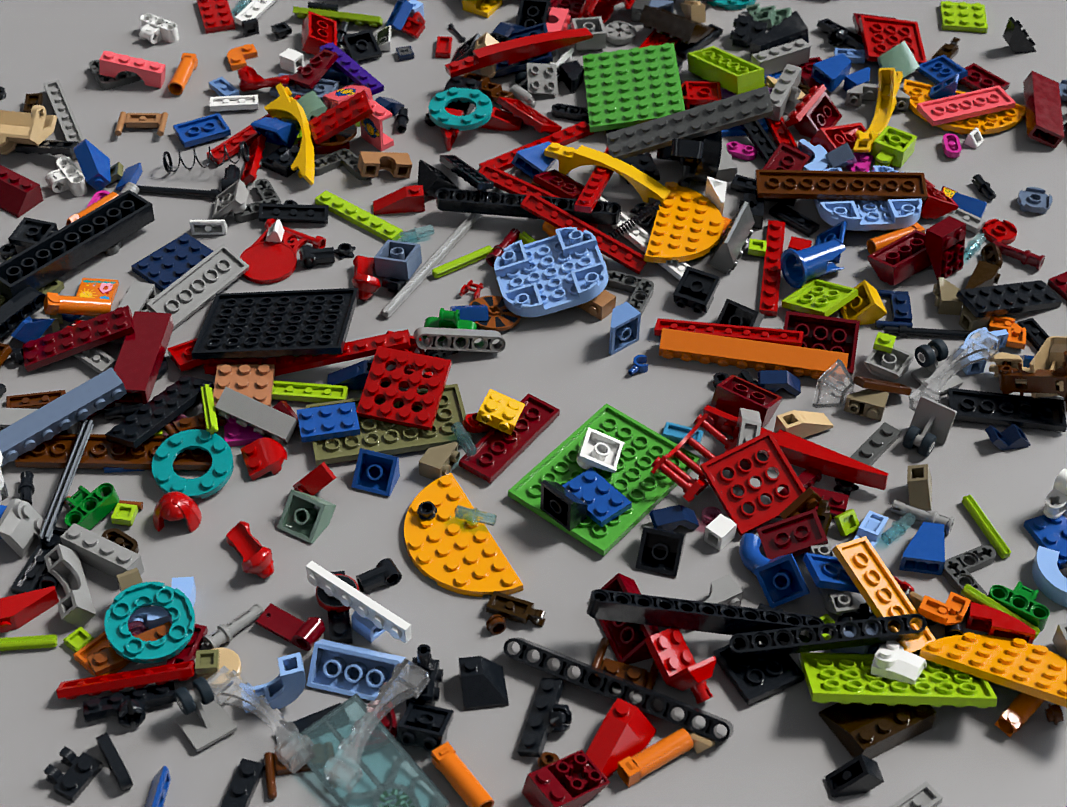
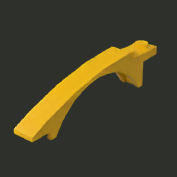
[853,68,903,152]
[264,83,315,185]
[544,143,671,203]

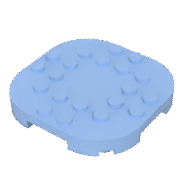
[814,166,922,231]
[494,227,609,317]

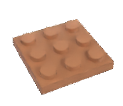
[213,364,275,411]

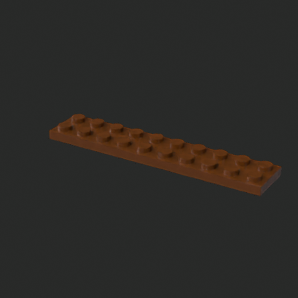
[755,169,928,201]
[15,434,212,471]

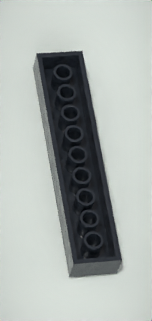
[0,190,155,300]

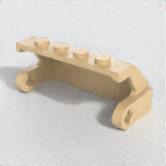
[0,105,57,155]

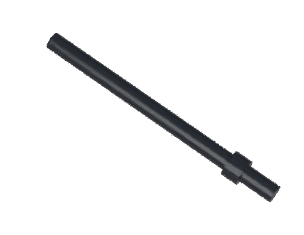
[137,185,223,199]
[884,325,973,338]

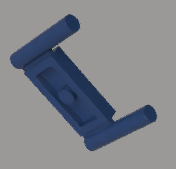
[875,290,913,328]

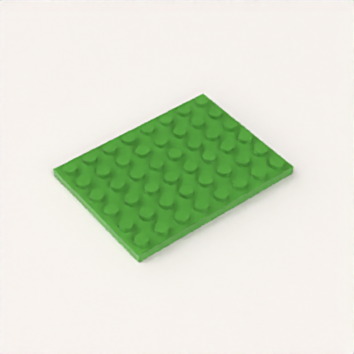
[583,43,685,132]
[508,403,700,556]

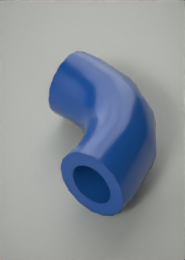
[739,533,771,575]

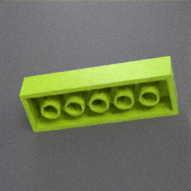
[687,46,765,95]

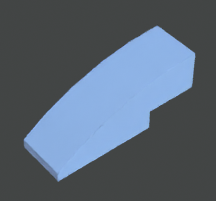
[853,510,889,549]

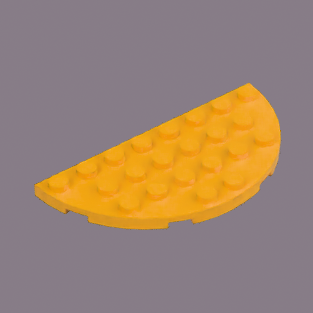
[903,79,1026,135]
[644,182,724,263]
[404,473,523,597]
[919,632,1067,708]

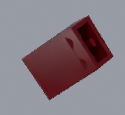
[925,216,966,281]
[522,750,610,807]

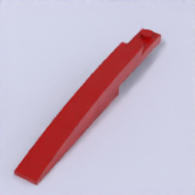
[445,28,593,78]
[703,405,889,490]

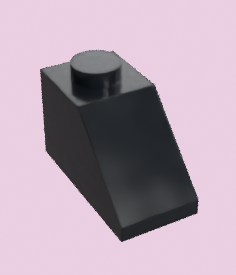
[560,60,584,93]
[825,754,884,798]

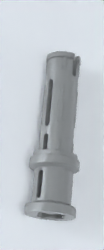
[891,500,955,535]
[202,603,264,650]

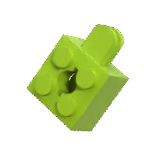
[871,125,917,168]

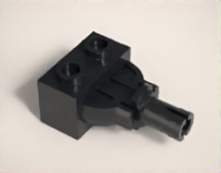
[406,644,443,707]

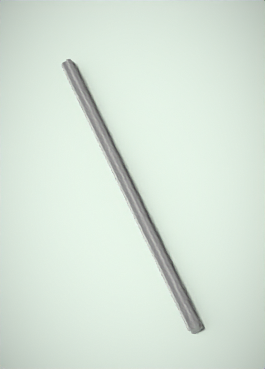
[381,166,522,318]

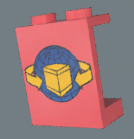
[323,83,373,110]
[360,99,394,152]

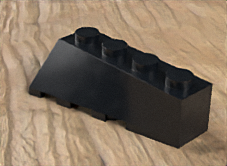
[749,11,809,56]

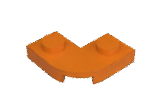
[227,44,258,71]
[988,315,1026,349]
[917,592,971,625]

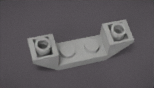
[845,83,910,111]
[729,408,761,479]
[810,543,857,614]

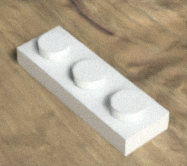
[210,95,258,112]

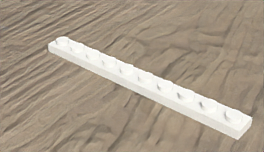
[598,196,691,281]

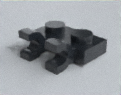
[44,746,103,803]

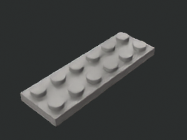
[146,243,249,330]

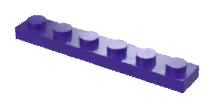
[319,42,384,96]

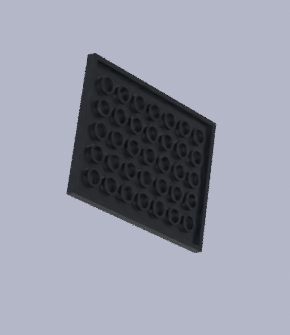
[191,288,359,360]

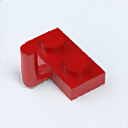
[400,11,426,39]

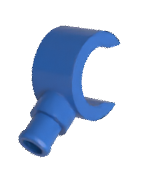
[628,355,648,375]

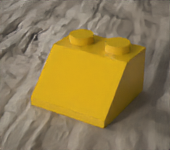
[840,280,887,325]

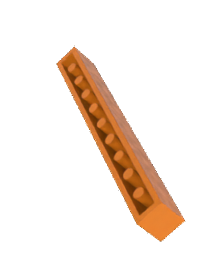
[659,328,849,382]

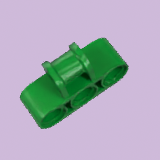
[422,308,477,342]
[64,483,120,530]
[988,581,1050,632]

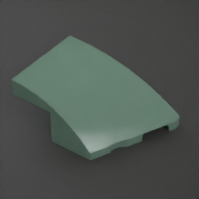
[746,3,792,29]
[877,40,920,79]
[281,91,328,127]

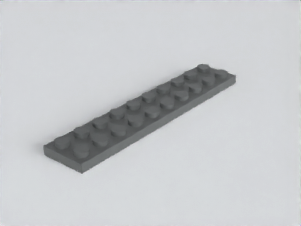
[606,86,774,160]

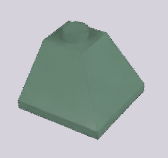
[277,489,336,543]

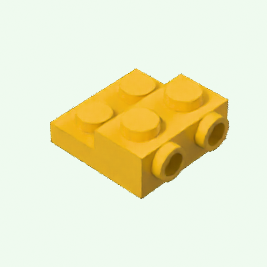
[461,0,502,18]
[475,389,525,435]

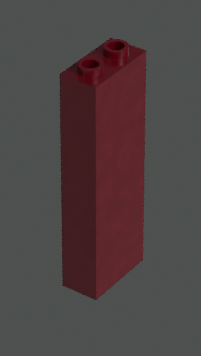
[1023,71,1064,149]
[113,311,174,404]

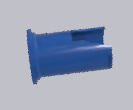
[780,238,846,288]

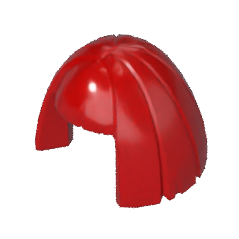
[153,491,202,533]

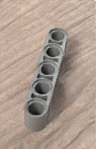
[413,327,506,353]

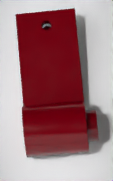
[256,603,325,651]

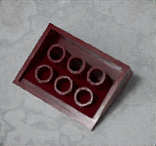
[783,311,860,374]

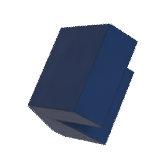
[492,22,525,37]
[375,96,405,116]
[758,370,801,397]
[985,424,1031,451]
[649,505,699,531]

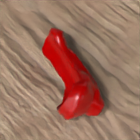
[237,66,290,92]
[351,255,381,301]
[226,521,274,579]

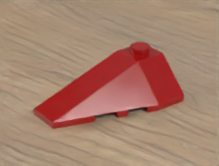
[810,123,866,153]
[920,179,959,219]
[586,698,657,779]

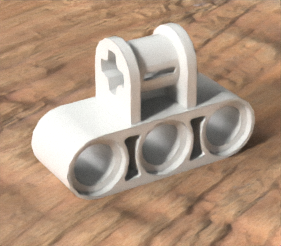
[139,14,179,44]
[45,157,87,197]
[1043,469,1067,519]

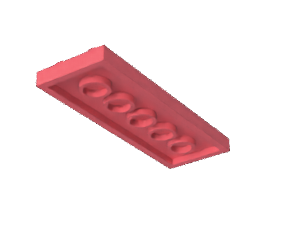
[916,86,1016,126]

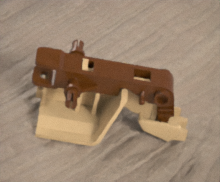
[988,336,1067,411]

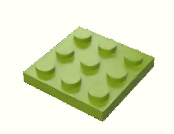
[940,1,988,33]
[781,278,858,317]

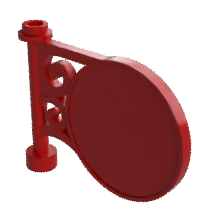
[240,218,326,284]

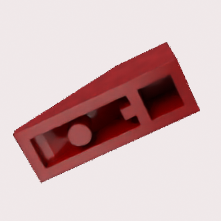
[441,107,463,151]
[373,185,425,215]
[0,586,59,633]

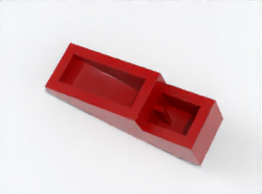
[474,106,523,131]
[966,602,1036,644]

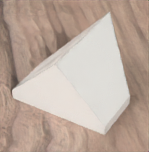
[705,176,727,216]

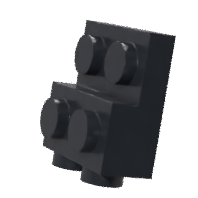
[730,15,768,49]
[342,29,382,63]
[261,145,300,178]
[8,217,58,249]
[673,266,721,314]
[397,701,454,751]

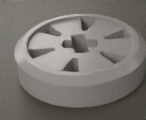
[605,21,636,45]

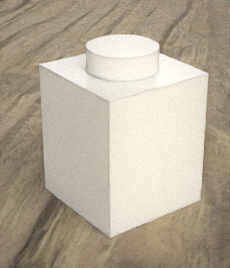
[279,48,304,74]
[704,514,737,551]

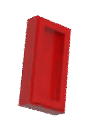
[435,36,452,58]

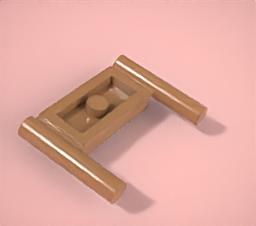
[115,112,168,136]

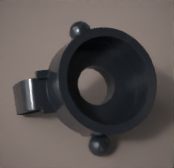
[656,131,722,188]

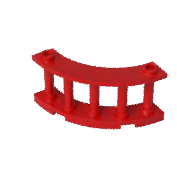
[651,413,738,502]

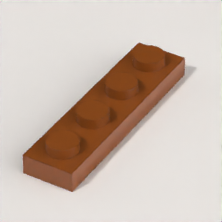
[87,621,172,676]

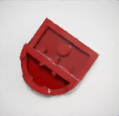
[240,437,287,480]

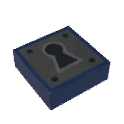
[396,46,414,61]

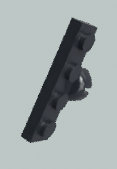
[817,18,865,50]
[517,678,572,758]
[83,681,176,728]

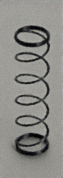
[163,141,249,173]

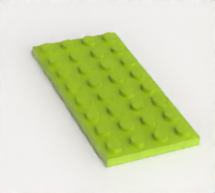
[799,652,997,708]

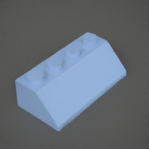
[306,639,406,703]

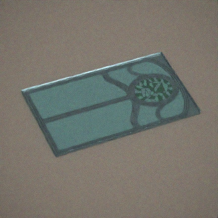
[289,694,450,807]

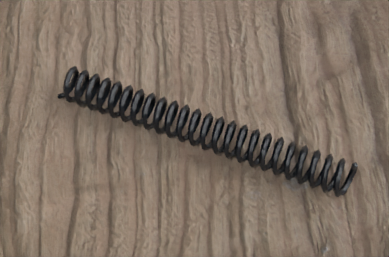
[608,201,662,240]

